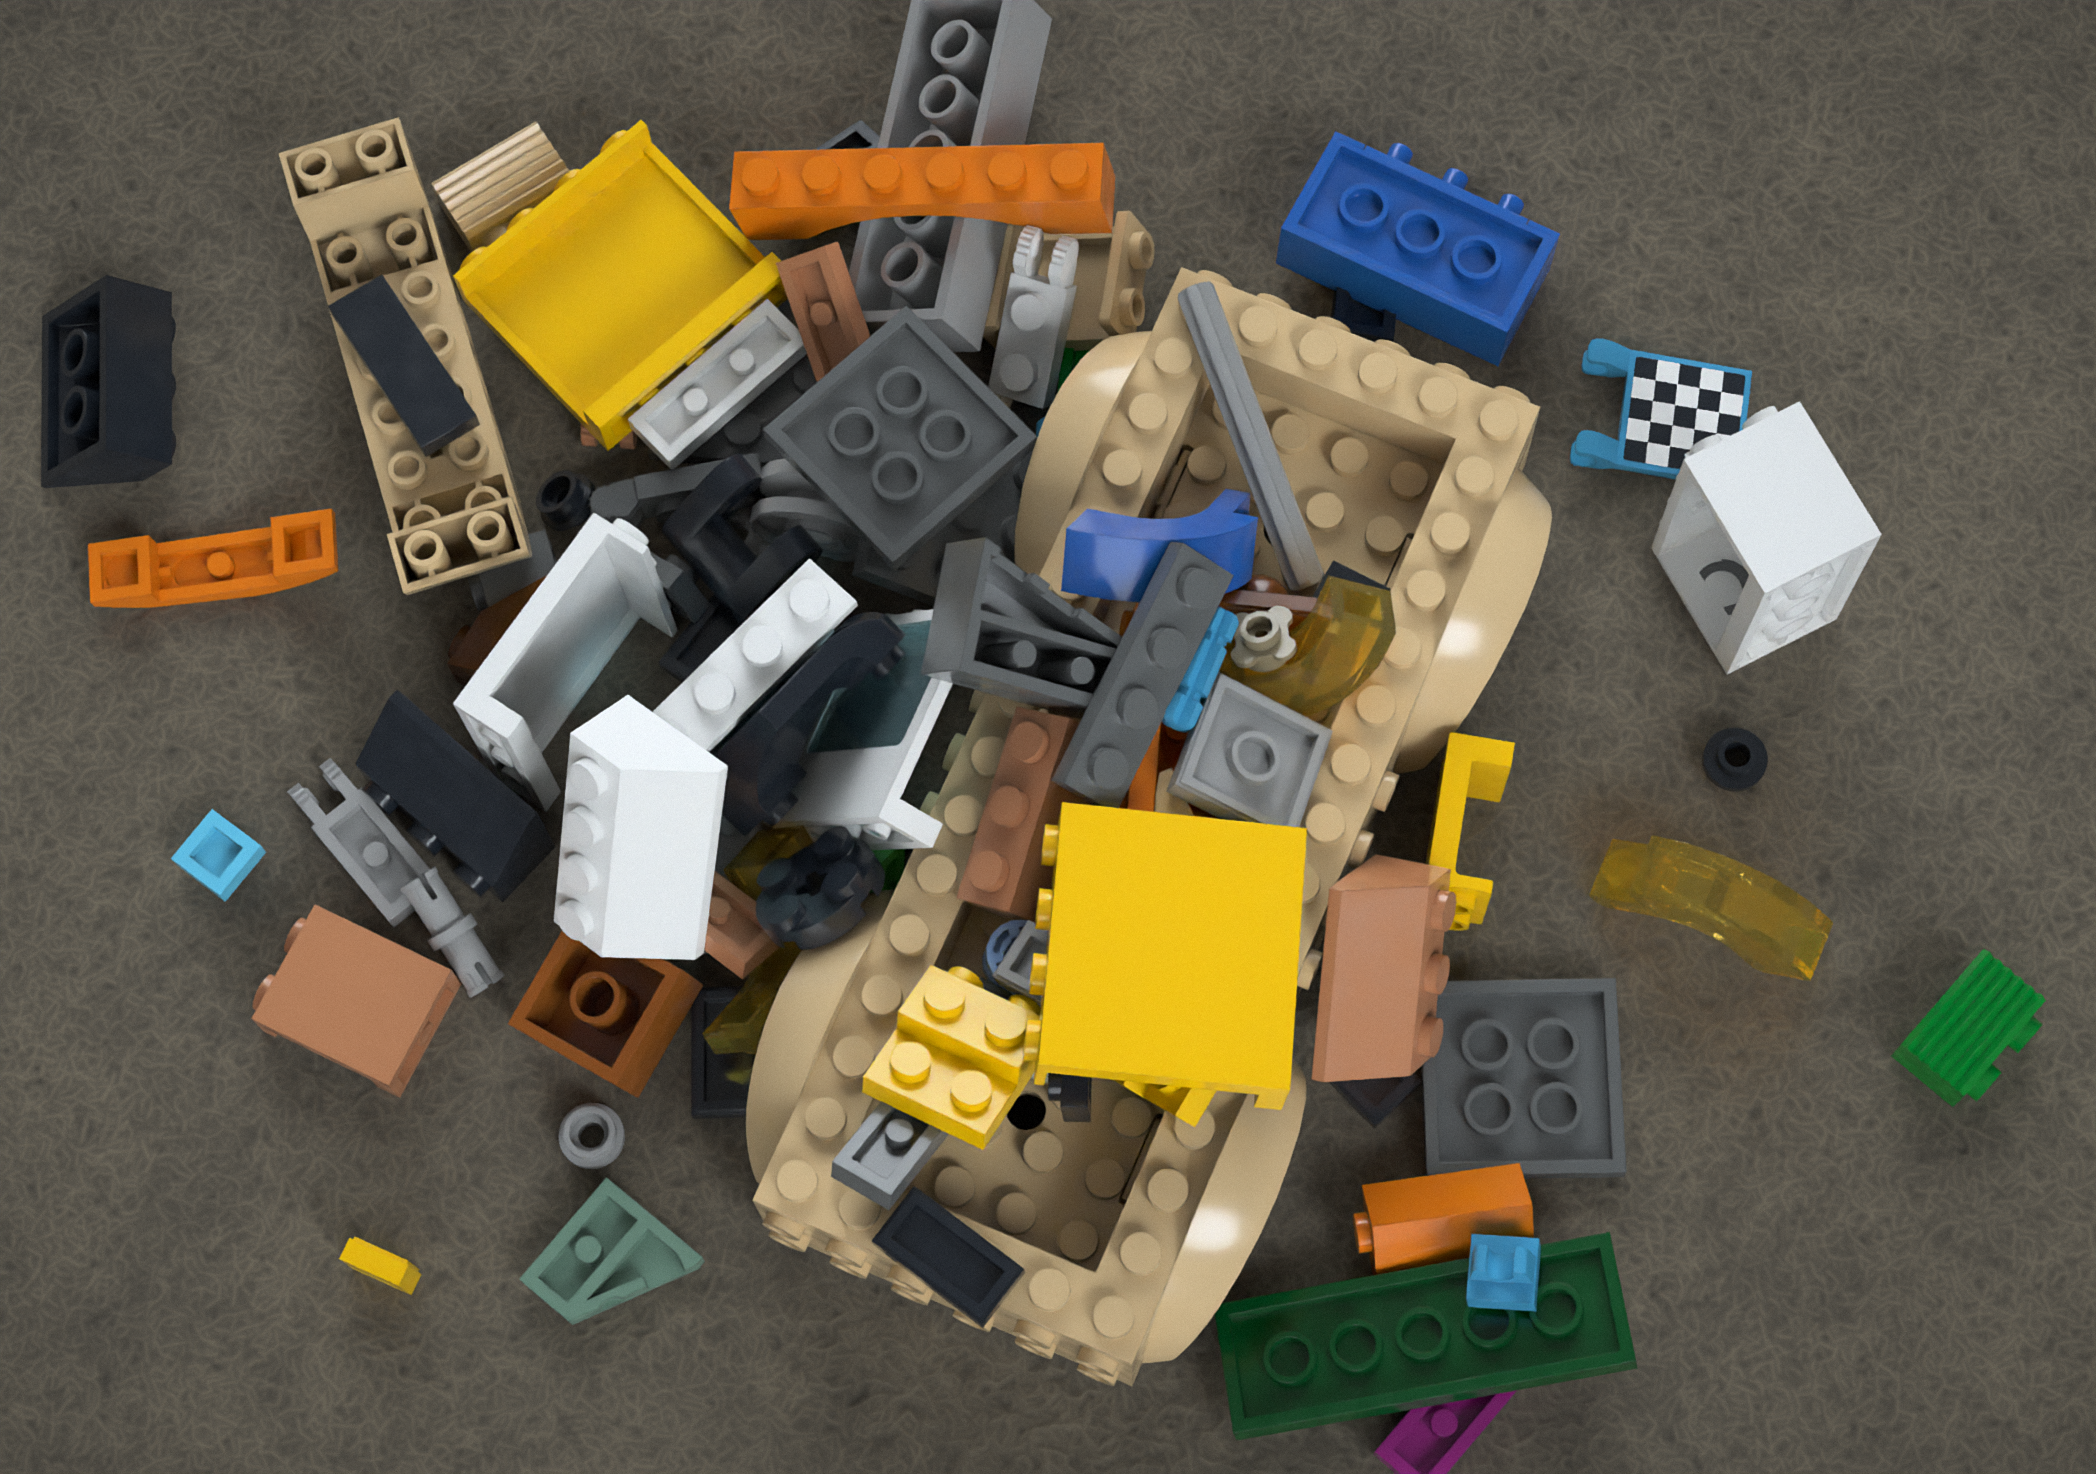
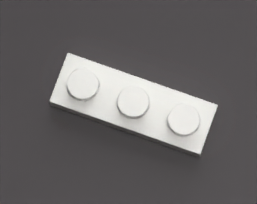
[628,299,807,469]

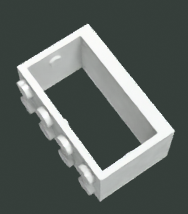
[1651,401,1882,674]

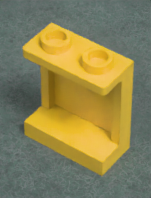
[1425,732,1515,931]

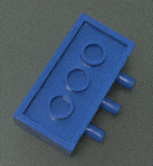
[1276,131,1560,366]

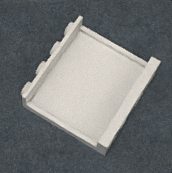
[453,513,678,812]

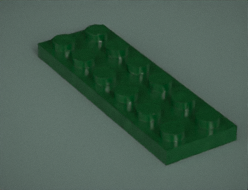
[1215,1232,1638,1441]

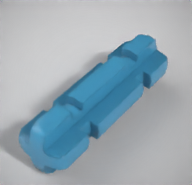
[1161,606,1239,733]

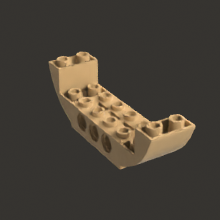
[279,117,532,595]

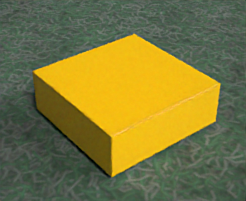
[339,1237,422,1295]

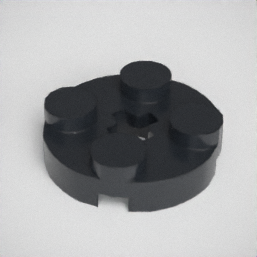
[755,826,885,950]

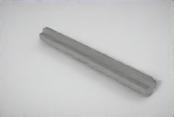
[1178,281,1324,591]

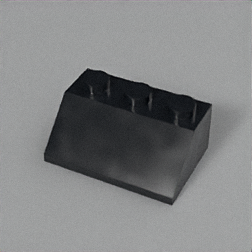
[41,275,176,488]
[355,689,555,902]

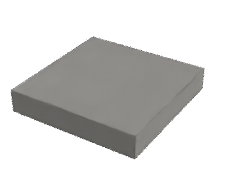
[1166,672,1333,827]

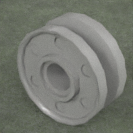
[749,458,860,562]

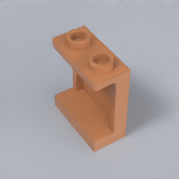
[251,905,461,1098]

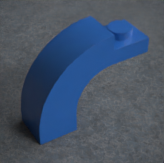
[1061,489,1258,602]

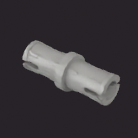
[400,866,505,998]

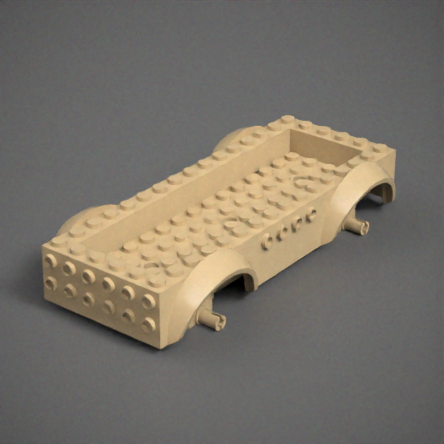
[746,267,1552,1386]

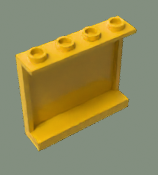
[453,120,788,451]
[1023,802,1307,1110]

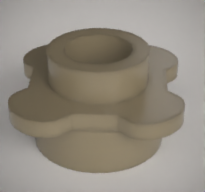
[1231,606,1297,672]

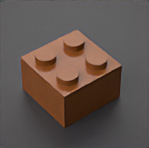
[508,931,703,1098]

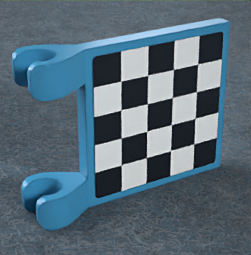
[1570,338,1752,479]

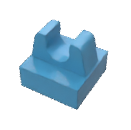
[1466,1234,1541,1312]

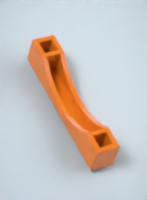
[729,143,1115,240]

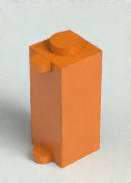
[1353,1163,1534,1275]

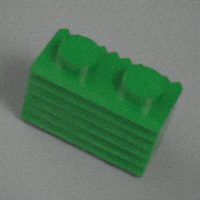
[1891,949,2046,1107]

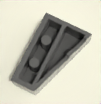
[921,537,1122,719]

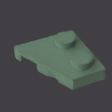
[519,1177,705,1325]

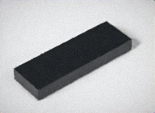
[328,274,480,457]

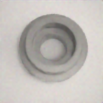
[558,1103,625,1169]

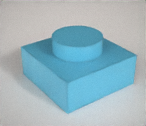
[171,809,266,902]

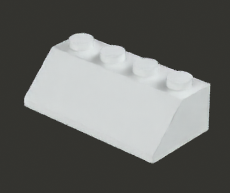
[554,695,728,960]

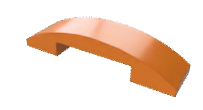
[88,508,339,608]

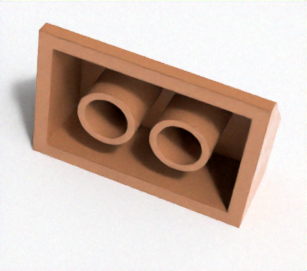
[1311,854,1456,1082]

